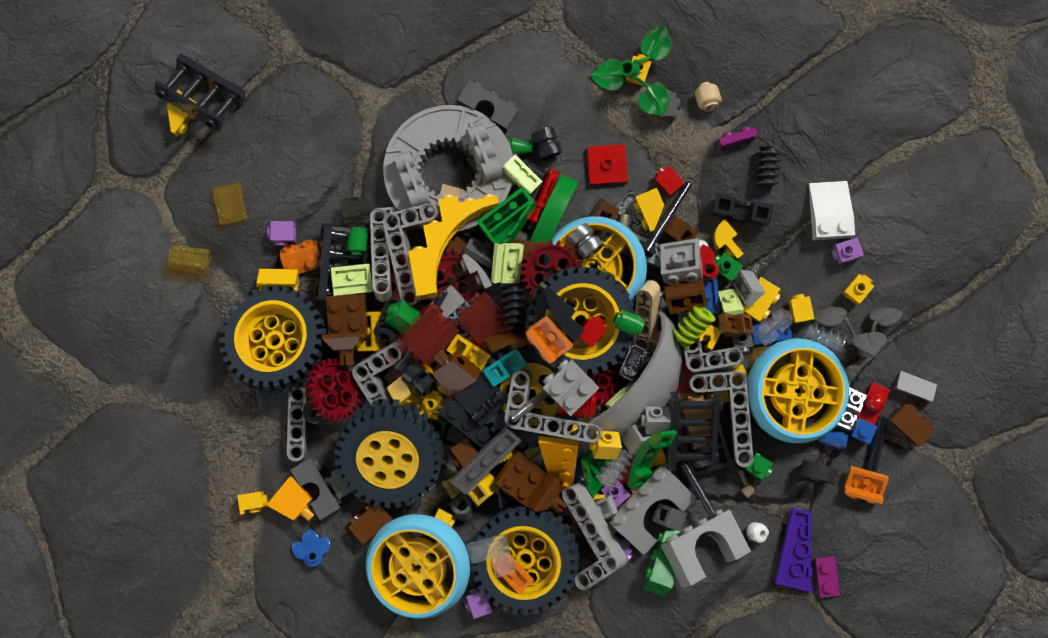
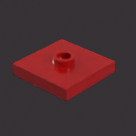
[587,144,628,185]

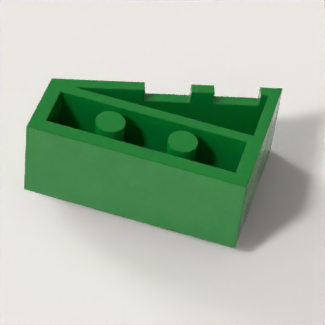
[476,187,536,247]
[643,527,682,597]

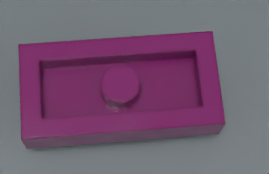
[718,126,758,149]
[814,556,840,598]

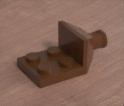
[322,294,368,366]
[493,450,566,514]

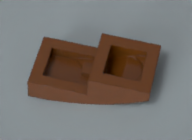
[484,332,530,352]

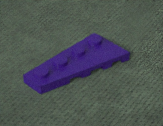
[774,507,813,592]

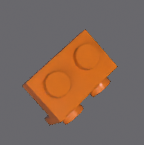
[280,240,319,274]
[526,314,573,364]
[844,466,889,504]

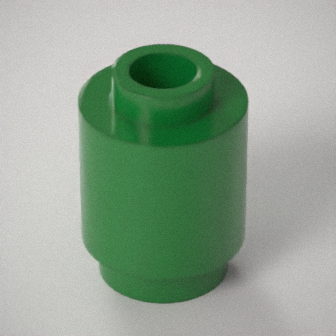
[347,227,368,256]
[613,310,645,335]

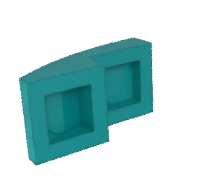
[483,349,528,387]

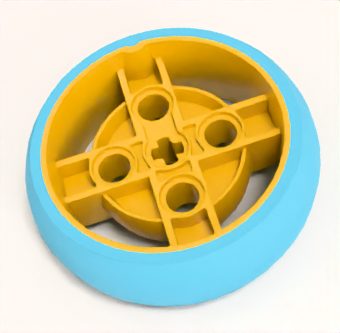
[542,216,647,320]
[747,338,849,443]
[366,514,470,619]

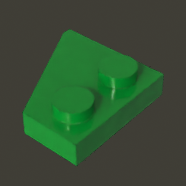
[580,448,616,498]

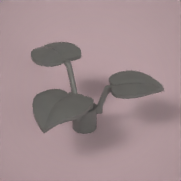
[813,307,903,357]

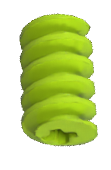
[673,306,715,348]

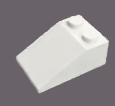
[809,181,855,240]

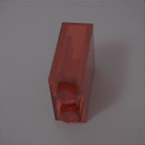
[454,291,517,353]
[397,304,460,366]

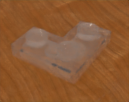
[466,534,516,578]

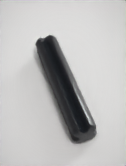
[866,416,888,472]

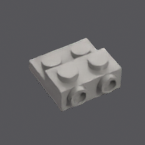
[660,238,703,285]
[542,359,599,416]

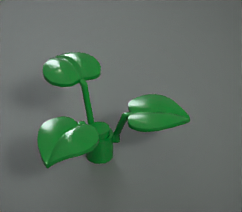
[591,26,671,116]

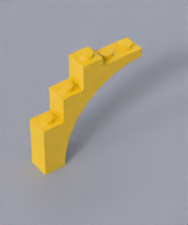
[408,194,499,301]

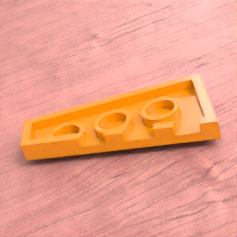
[538,436,579,492]

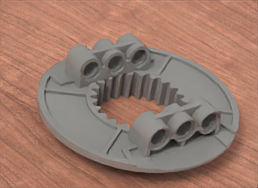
[383,105,513,232]

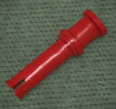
[527,168,560,225]

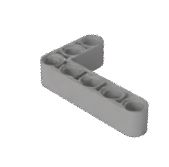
[383,204,441,306]
[370,207,422,302]
[678,281,744,374]
[352,342,406,443]
[505,371,603,442]
[688,371,753,467]
[287,375,310,461]
[562,483,627,590]

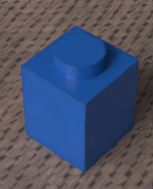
[848,418,878,444]

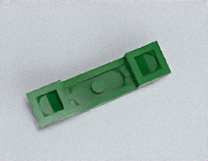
[530,174,579,245]
[628,430,677,489]

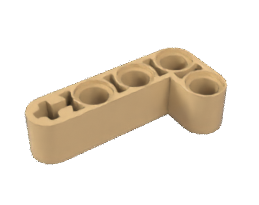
[633,280,661,353]

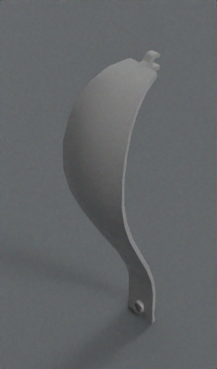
[502,306,684,502]

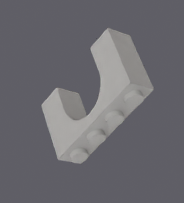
[609,465,696,555]
[661,509,751,588]

